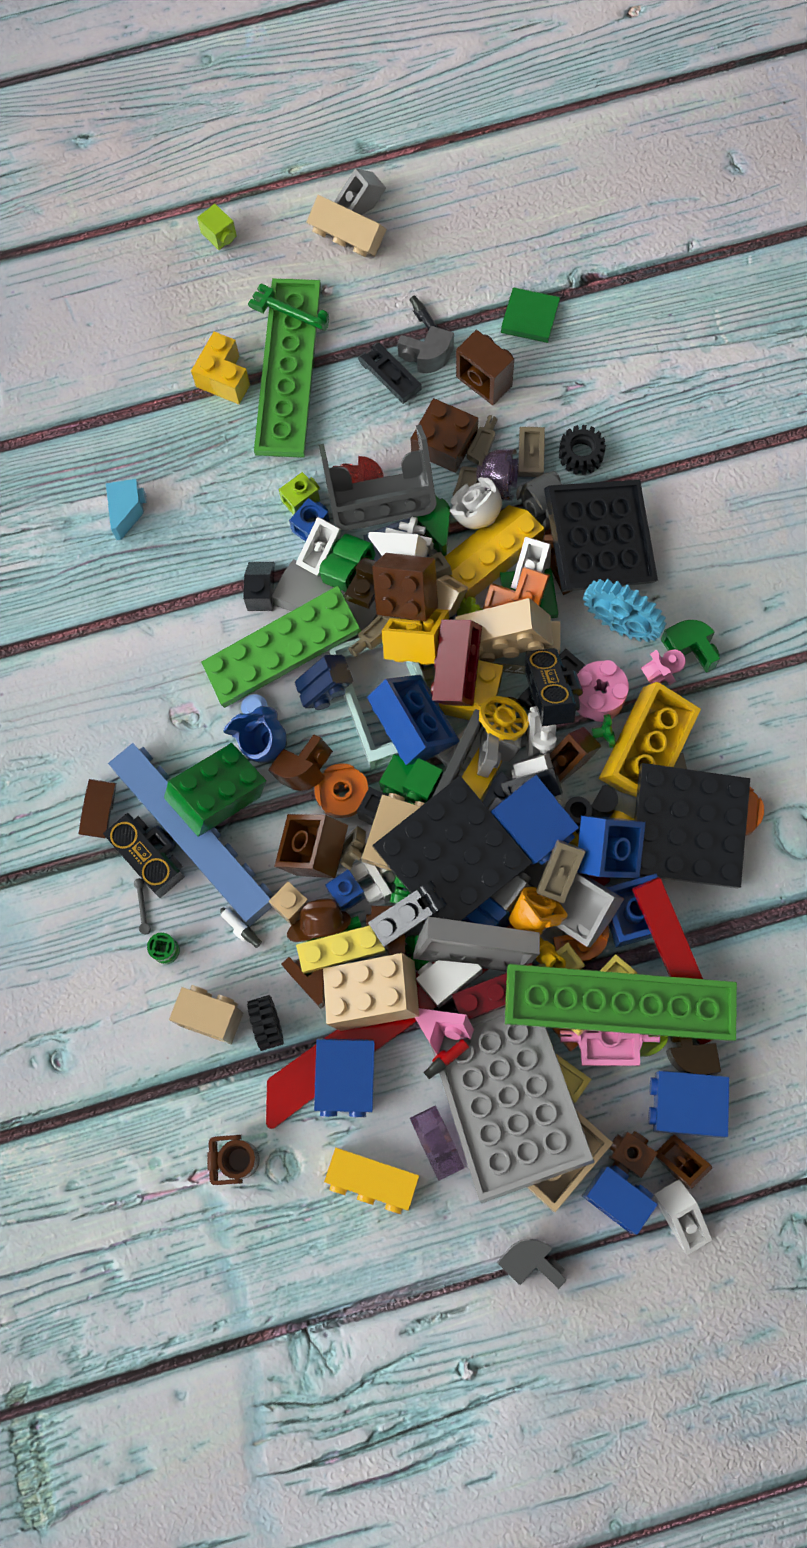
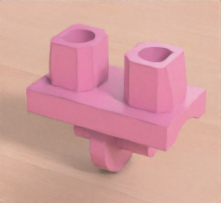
[641,650,686,685]

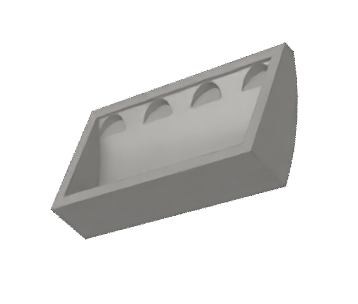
[272,559,378,636]
[523,860,624,947]
[413,917,540,972]

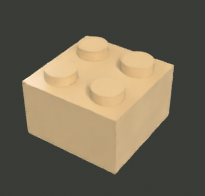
[169,985,243,1045]

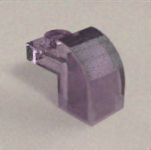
[410,1105,465,1181]

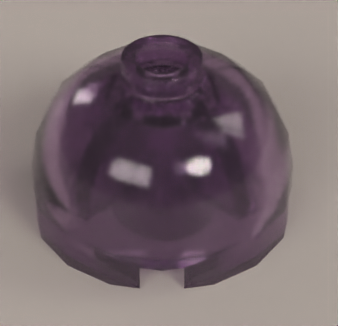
[476,448,518,501]

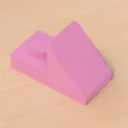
[415,1008,474,1054]

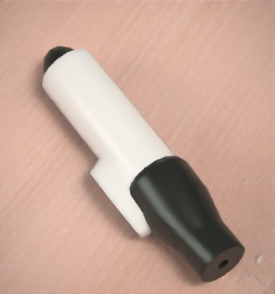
[220,907,262,948]

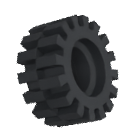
[559,425,606,475]
[247,995,284,1051]

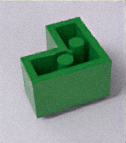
[379,754,443,805]

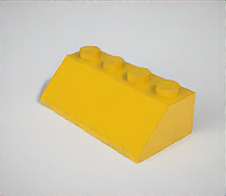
[445,505,545,599]
[598,682,701,797]

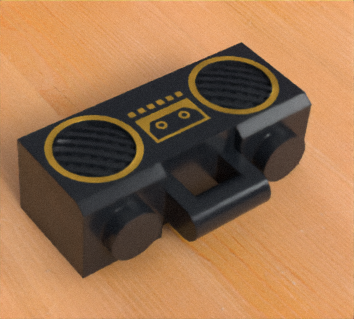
[525,648,583,726]
[103,813,185,898]

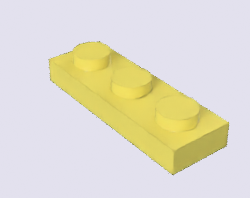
[296,925,386,974]

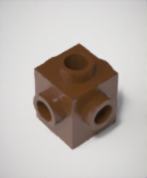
[609,1131,658,1178]

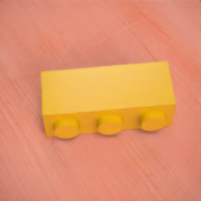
[324,1147,420,1214]

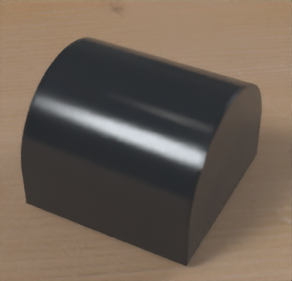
[591,785,618,818]

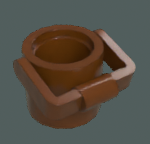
[207,1135,260,1185]

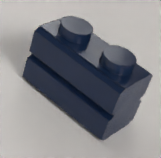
[294,655,353,710]

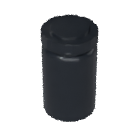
[564,796,592,833]

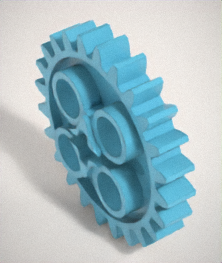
[583,579,667,642]

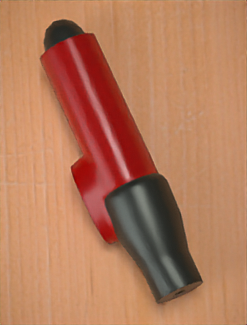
[423,1038,471,1079]

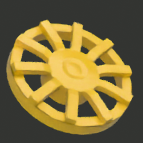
[479,696,529,741]

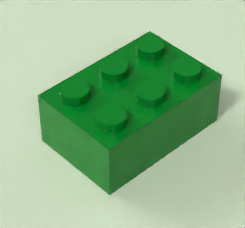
[164,743,266,837]

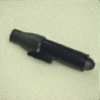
[409,295,438,330]

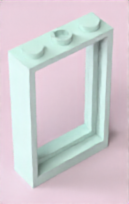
[329,636,426,770]

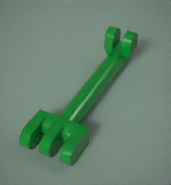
[248,284,329,331]

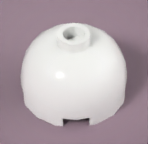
[450,478,502,529]

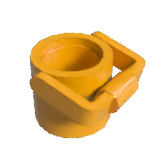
[509,887,568,935]

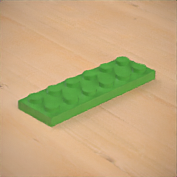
[201,586,362,708]

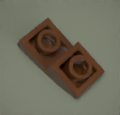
[78,779,117,838]

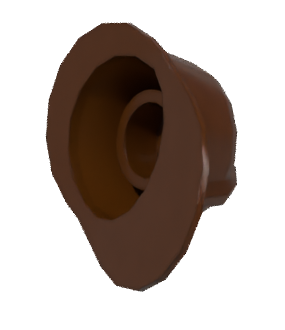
[287,898,351,942]

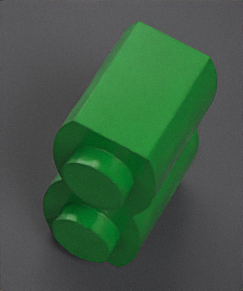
[319,533,376,592]

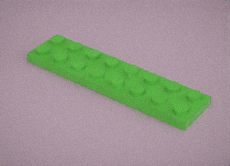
[254,278,321,458]
[505,964,737,1041]

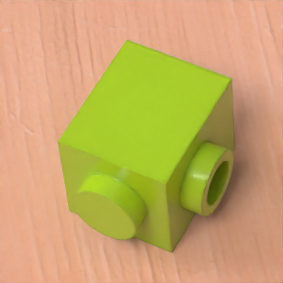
[197,204,237,250]
[278,472,320,515]

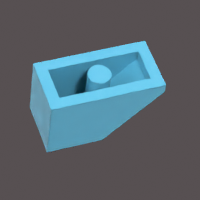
[106,479,147,540]

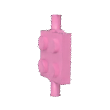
[560,1030,660,1066]

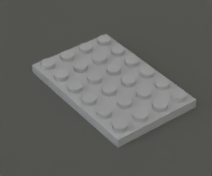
[430,1007,595,1203]

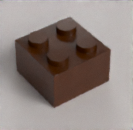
[456,329,515,405]
[410,398,479,473]
[372,553,438,621]
[274,814,348,878]

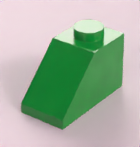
[416,495,450,556]

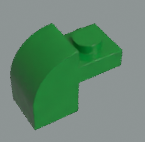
[661,620,720,673]

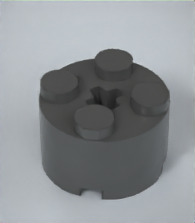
[516,471,562,532]

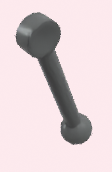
[134,878,151,935]

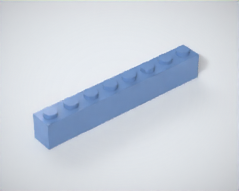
[108,743,273,927]

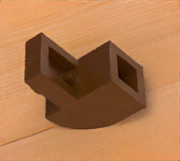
[268,735,333,791]

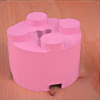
[577,660,629,722]

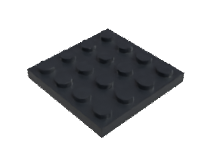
[544,480,658,592]
[634,763,750,889]
[372,776,532,921]

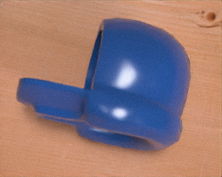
[223,706,287,763]

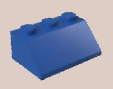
[367,674,460,765]

